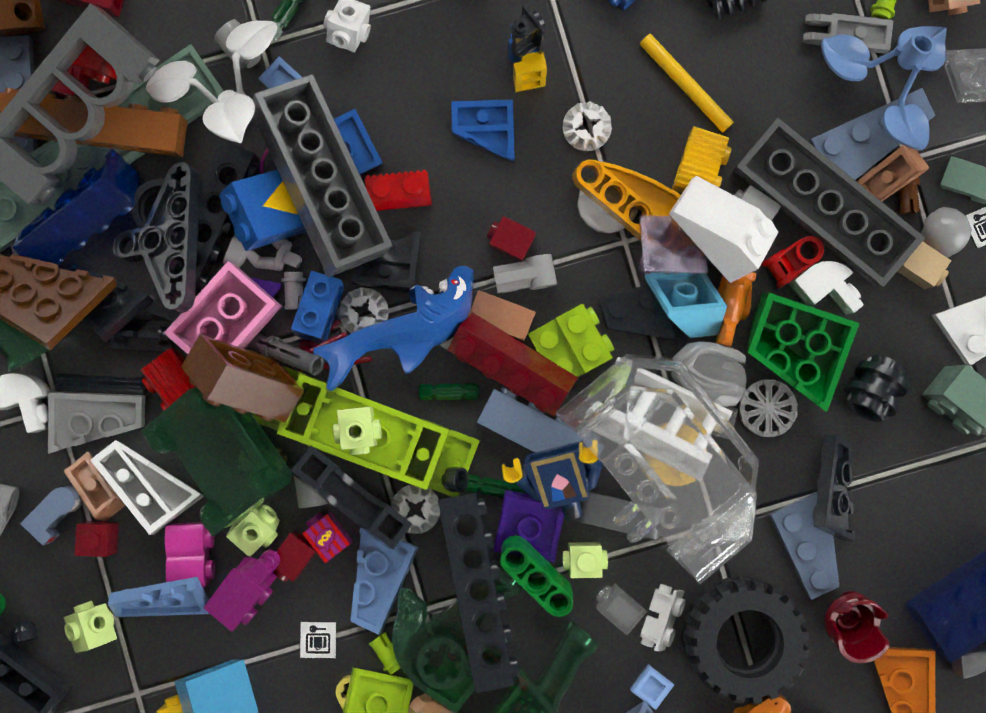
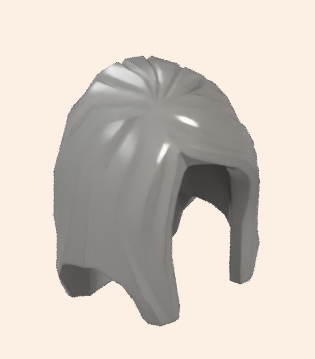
[671,341,747,407]

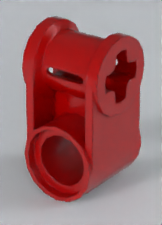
[761,236,824,289]

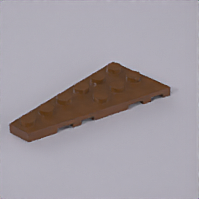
[0,254,117,351]

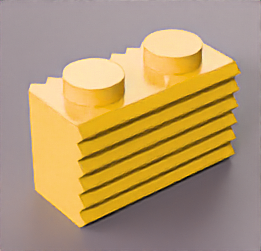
[672,126,732,193]

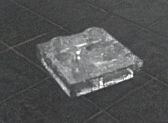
[944,48,986,103]

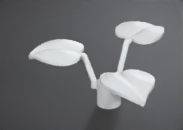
[146,21,278,143]

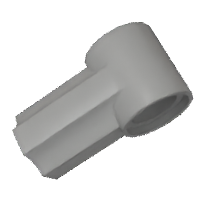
[493,254,557,294]

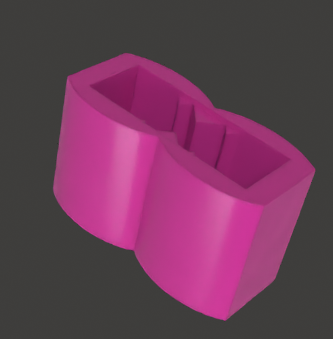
[165,522,215,587]

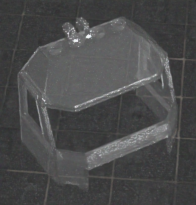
[555,354,759,584]

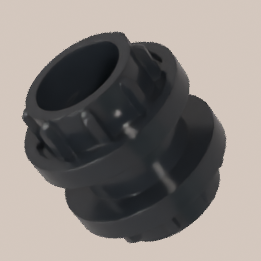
[844,355,910,422]

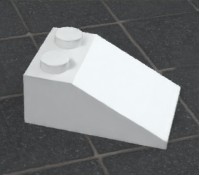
[669,176,779,283]

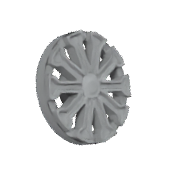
[738,379,798,437]

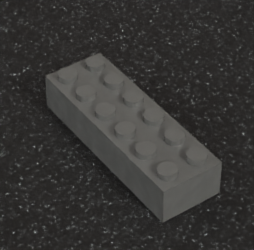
[252,74,393,278]
[733,118,925,287]

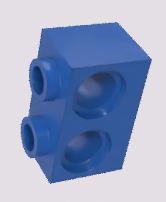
[291,270,345,344]

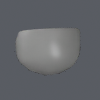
[920,207,972,258]

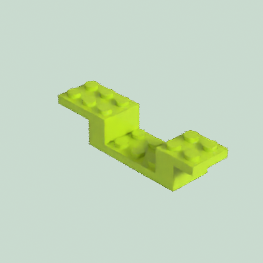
[225,366,480,497]

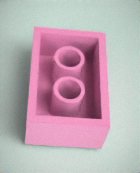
[164,261,282,354]

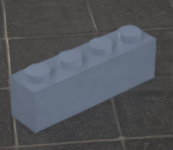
[477,386,606,457]

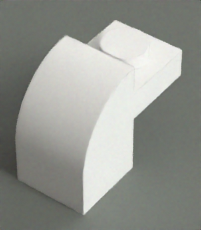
[788,261,864,315]
[0,373,51,433]

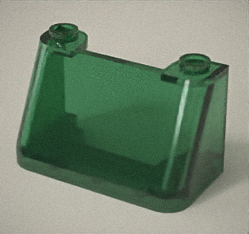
[141,387,292,537]

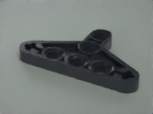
[113,162,200,313]

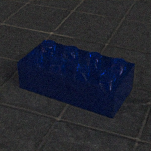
[904,551,986,663]

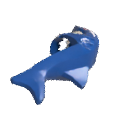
[313,266,474,391]

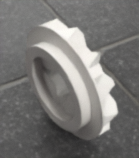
[563,101,612,151]
[339,287,389,333]
[391,485,440,534]

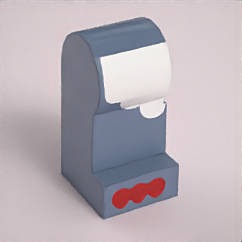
[20,486,83,545]

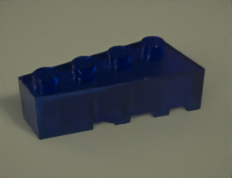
[13,148,140,265]

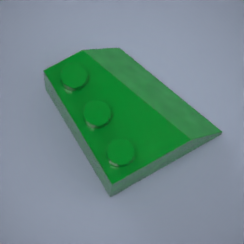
[747,292,859,412]

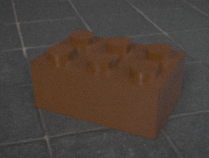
[181,334,304,423]

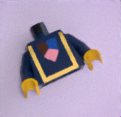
[501,440,602,520]

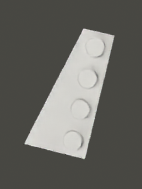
[931,296,986,366]

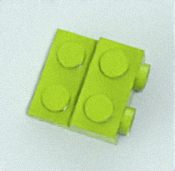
[528,304,614,377]

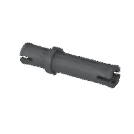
[246,333,324,375]

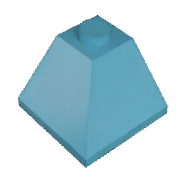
[645,268,727,338]

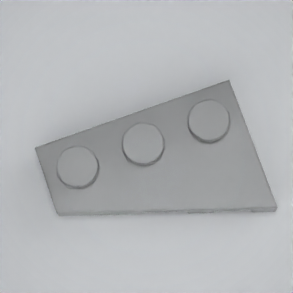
[48,391,145,454]

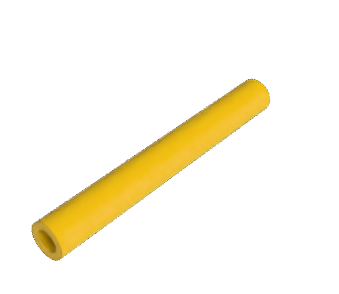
[639,33,734,133]

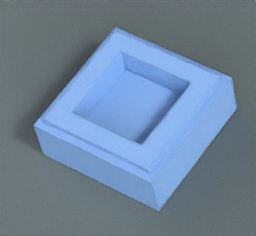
[630,664,674,710]

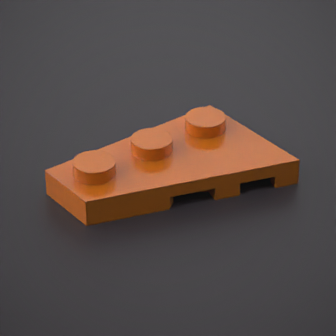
[874,647,936,713]

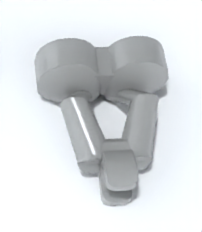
[223,235,302,272]

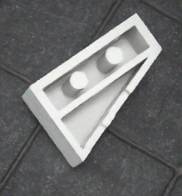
[90,440,204,535]

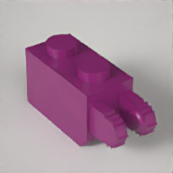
[203,549,281,632]

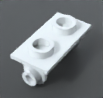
[640,584,685,652]

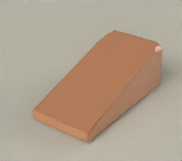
[857,145,929,202]
[468,290,536,342]
[64,452,126,521]

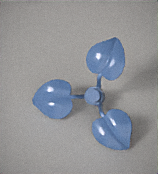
[821,26,947,150]

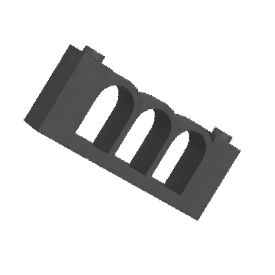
[0,3,159,204]

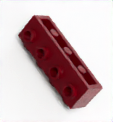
[447,312,578,416]

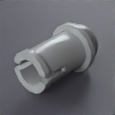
[281,272,306,310]

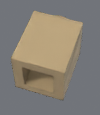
[897,241,951,289]

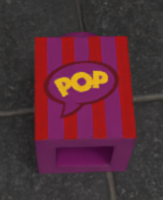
[302,512,353,563]

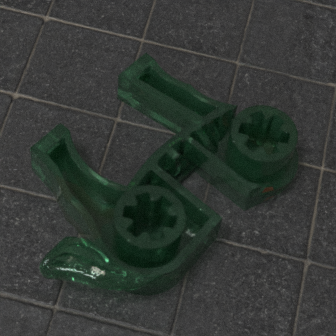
[392,564,599,713]

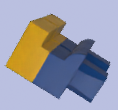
[508,23,547,92]

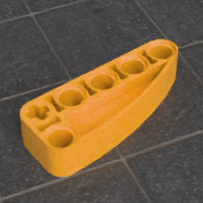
[572,159,704,270]

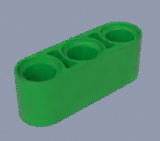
[500,535,573,617]

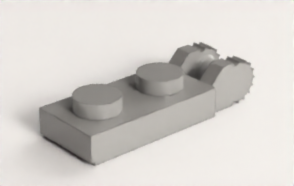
[803,13,893,54]

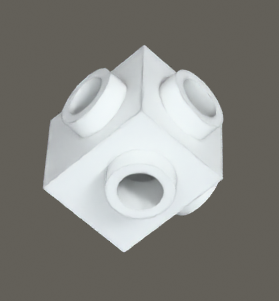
[323,0,371,52]

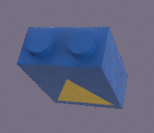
[219,169,306,252]

